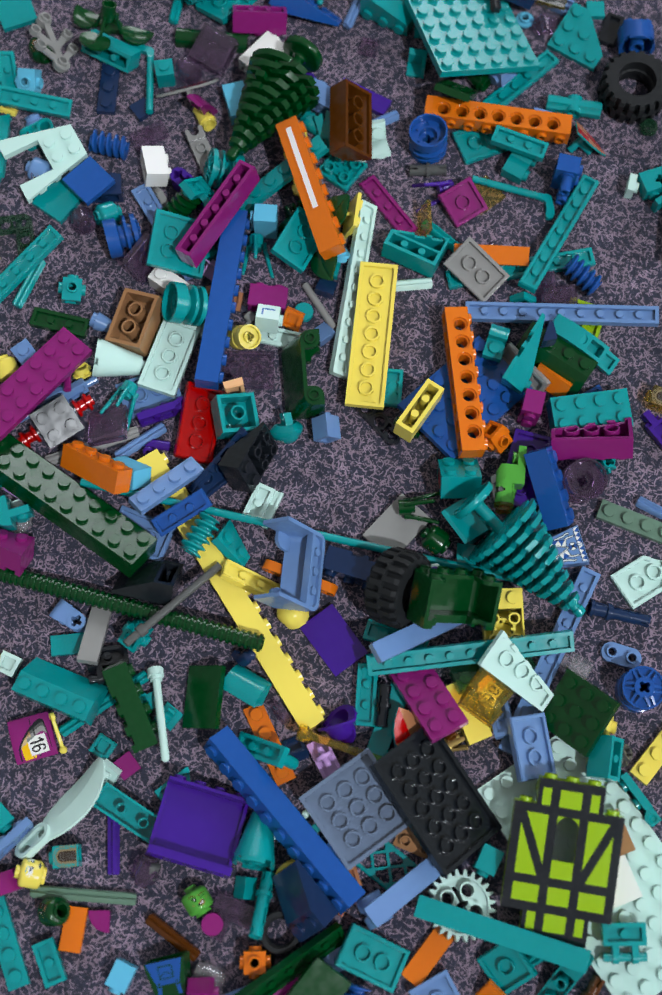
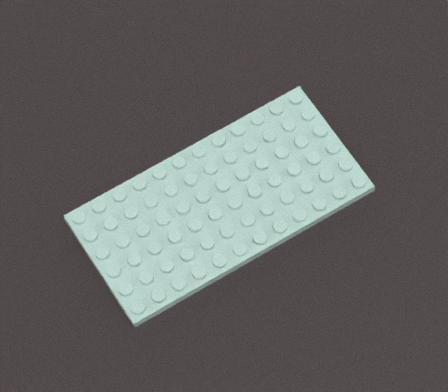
[477,735,662,995]

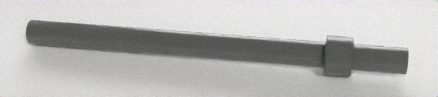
[123,562,222,647]

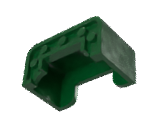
[406,565,503,631]

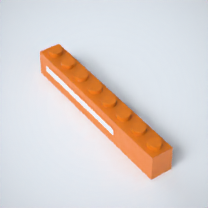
[275,115,346,260]

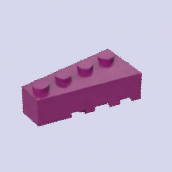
[551,417,634,461]

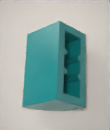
[223,664,272,707]

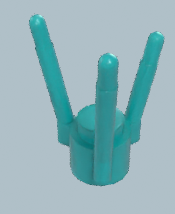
[242,233,274,278]
[99,380,139,431]

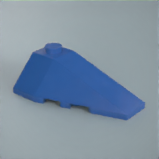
[269,0,343,27]

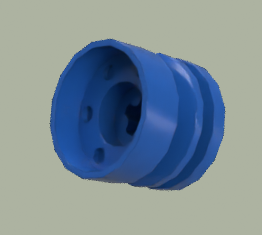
[409,113,448,164]
[102,213,143,259]
[614,666,662,713]

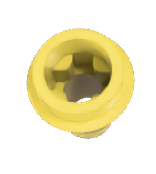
[193,107,216,132]

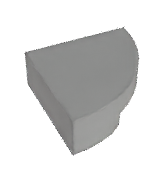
[152,187,169,207]

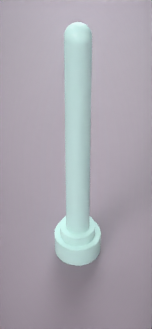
[147,666,170,762]

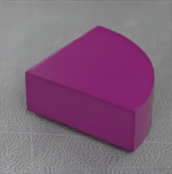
[88,910,111,933]

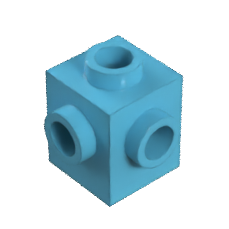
[15,68,43,93]

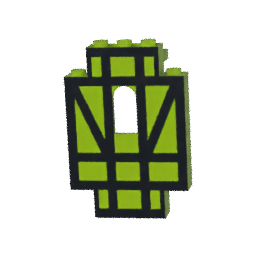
[500,772,625,948]

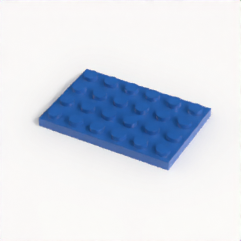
[397,336,533,459]

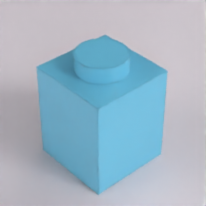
[105,957,139,995]

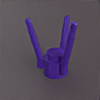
[412,179,454,213]

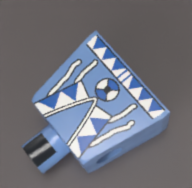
[550,525,589,568]

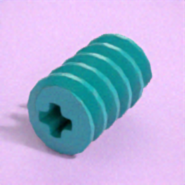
[180,512,220,558]

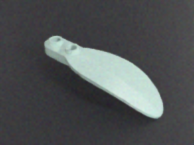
[15,757,105,860]

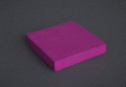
[437,176,489,228]

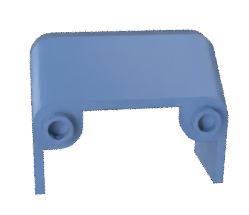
[254,516,325,612]

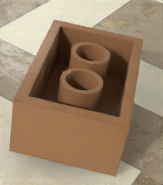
[105,288,162,357]

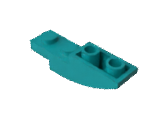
[553,314,620,375]

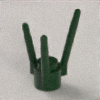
[398,491,440,524]

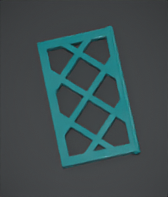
[356,842,417,890]

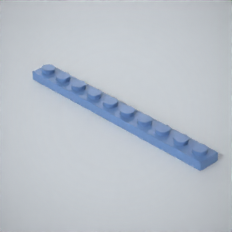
[465,301,659,327]
[497,566,601,756]

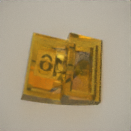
[458,667,514,728]

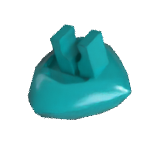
[270,412,303,444]

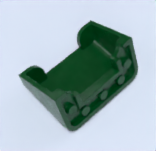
[281,329,325,420]

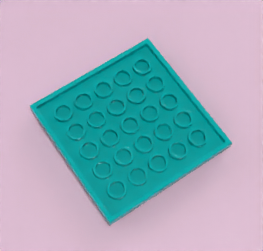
[404,0,540,78]

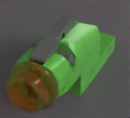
[490,446,527,514]

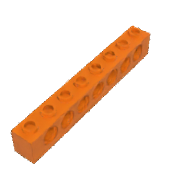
[424,95,573,144]
[441,306,488,458]

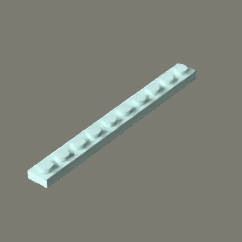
[329,199,377,380]

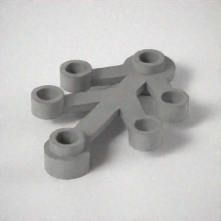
[29,12,79,73]

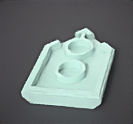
[610,555,662,610]

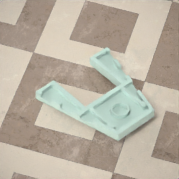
[0,124,88,204]

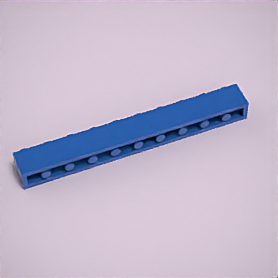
[194,209,251,390]
[203,726,366,916]

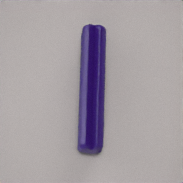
[107,816,120,875]

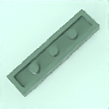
[595,499,662,544]

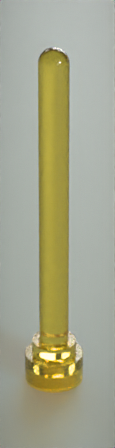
[296,724,382,760]

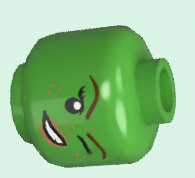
[181,884,213,919]

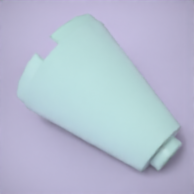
[92,339,146,377]

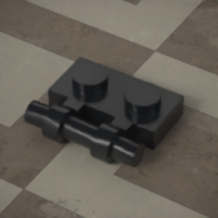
[87,644,129,685]

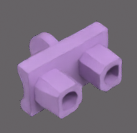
[306,735,341,780]

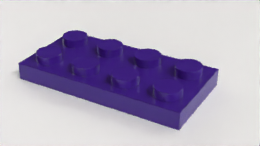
[507,428,551,511]

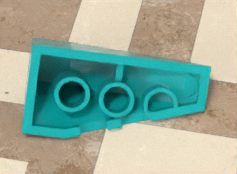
[501,313,545,395]

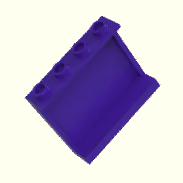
[145,774,248,879]

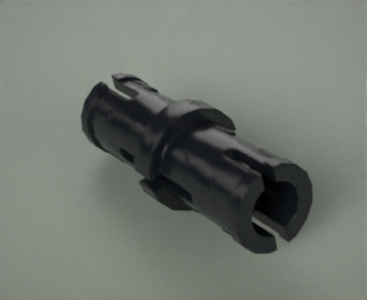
[374,684,392,728]

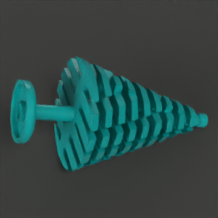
[453,481,586,618]

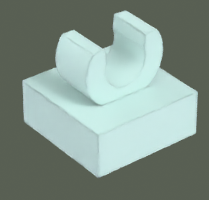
[103,758,122,786]

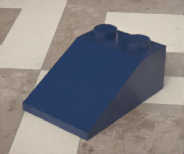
[272,859,339,943]

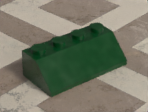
[516,321,598,395]

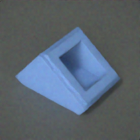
[314,322,336,347]

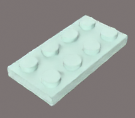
[137,319,201,398]

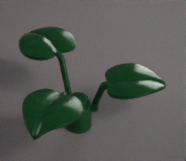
[73,0,154,51]
[277,194,350,281]

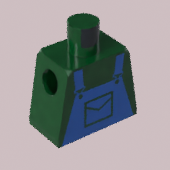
[143,950,191,995]

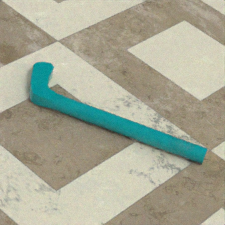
[129,44,154,115]
[472,175,555,221]

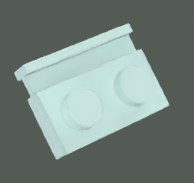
[242,482,284,530]

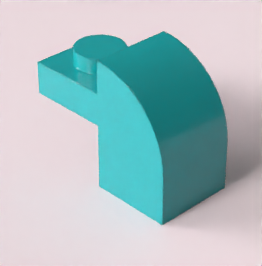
[482,323,510,363]
[0,495,35,531]

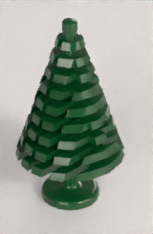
[226,35,323,161]

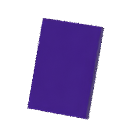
[299,604,368,677]

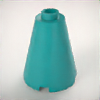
[232,811,275,871]

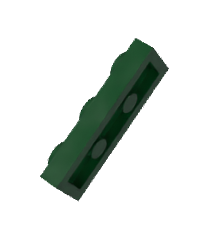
[29,307,90,339]

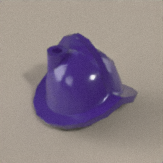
[317,705,357,743]

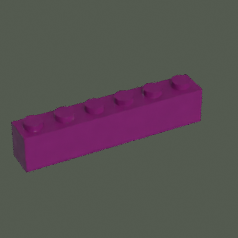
[175,160,260,268]

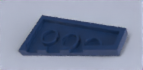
[188,427,248,497]

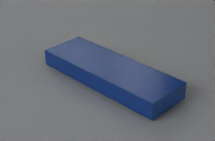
[150,488,213,537]

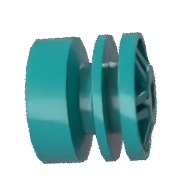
[203,148,245,189]
[161,281,208,326]

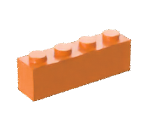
[60,440,133,495]

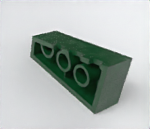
[102,659,158,753]

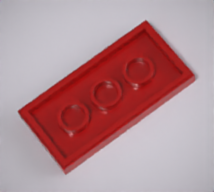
[173,381,225,465]

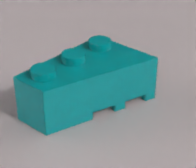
[360,0,414,36]
[381,229,450,278]

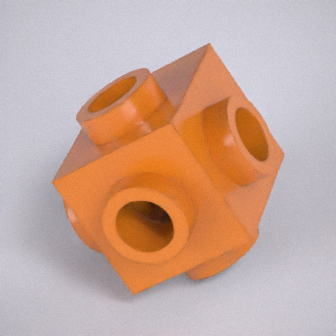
[484,420,513,454]
[240,945,271,979]

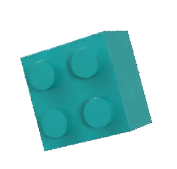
[210,392,259,439]
[437,457,482,499]

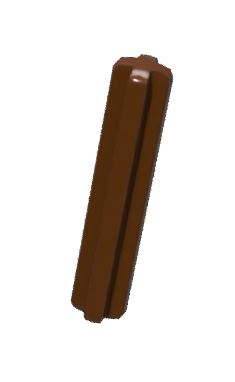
[145,913,201,962]

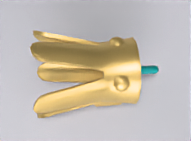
[444,729,469,752]

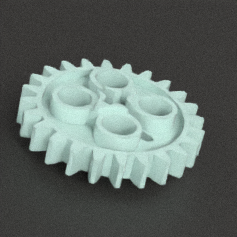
[428,869,496,943]

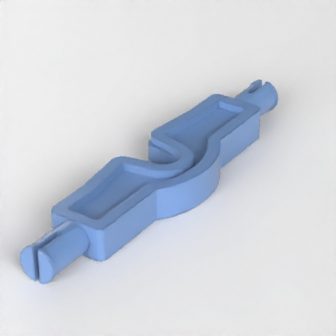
[20,377,99,423]

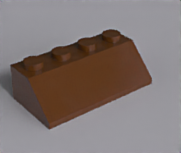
[330,79,372,161]

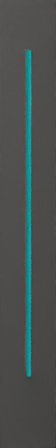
[80,478,544,587]

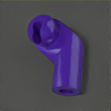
[143,439,171,456]

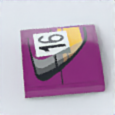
[7,710,59,765]

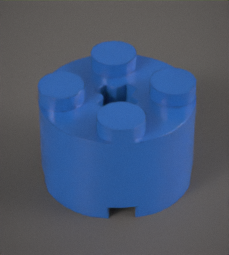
[617,18,655,55]

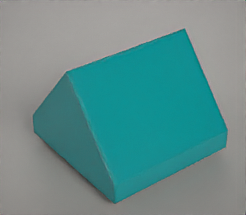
[233,875,257,900]

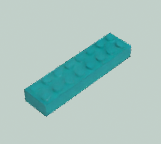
[93,782,157,843]

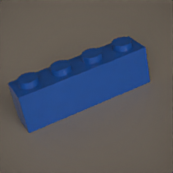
[524,446,575,531]

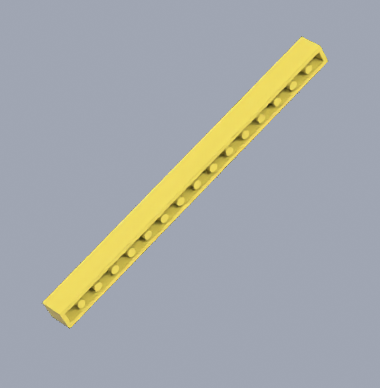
[136,449,326,735]

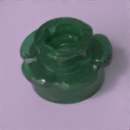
[640,119,658,136]

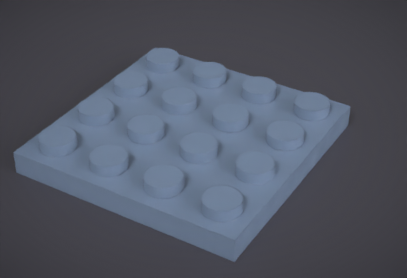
[298,748,408,871]

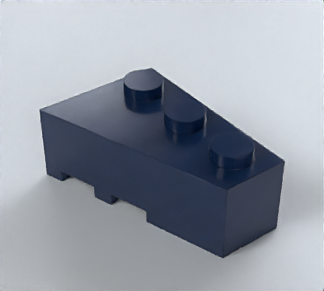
[323,545,376,590]

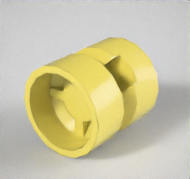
[228,324,261,350]

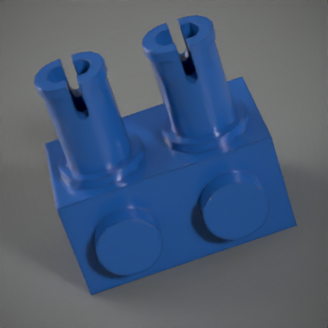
[550,153,583,205]

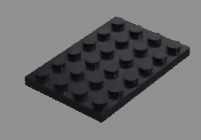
[369,727,502,878]

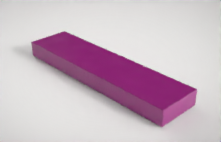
[359,174,418,233]

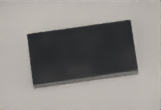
[598,12,625,49]

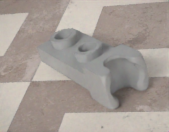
[184,125,211,175]

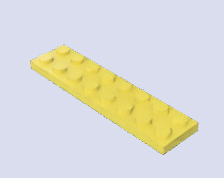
[345,261,398,410]

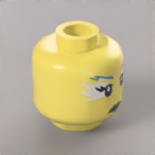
[14,858,47,889]

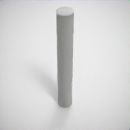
[302,282,337,330]

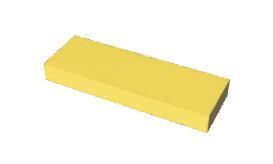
[219,559,280,595]

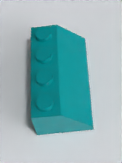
[11,657,109,726]

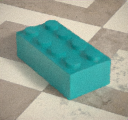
[546,388,634,432]

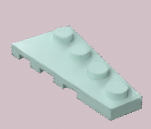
[477,630,554,712]

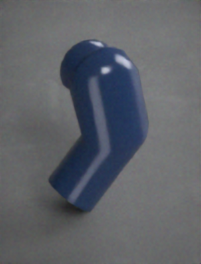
[231,649,256,667]

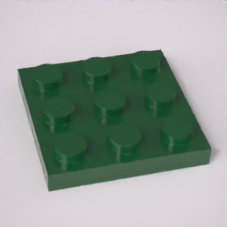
[541,668,621,757]

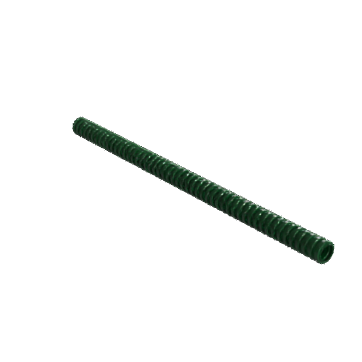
[0,568,265,652]

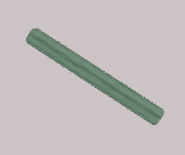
[30,885,137,906]

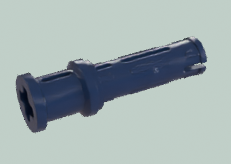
[587,599,651,628]

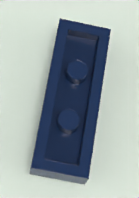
[96,63,121,115]

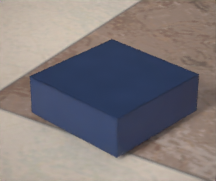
[129,97,155,122]

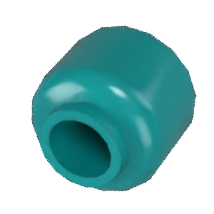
[93,201,122,227]

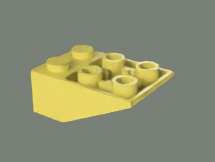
[481,588,525,640]

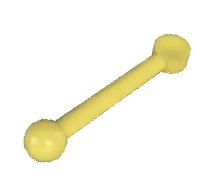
[48,712,67,754]

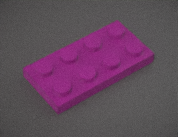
[389,669,468,744]

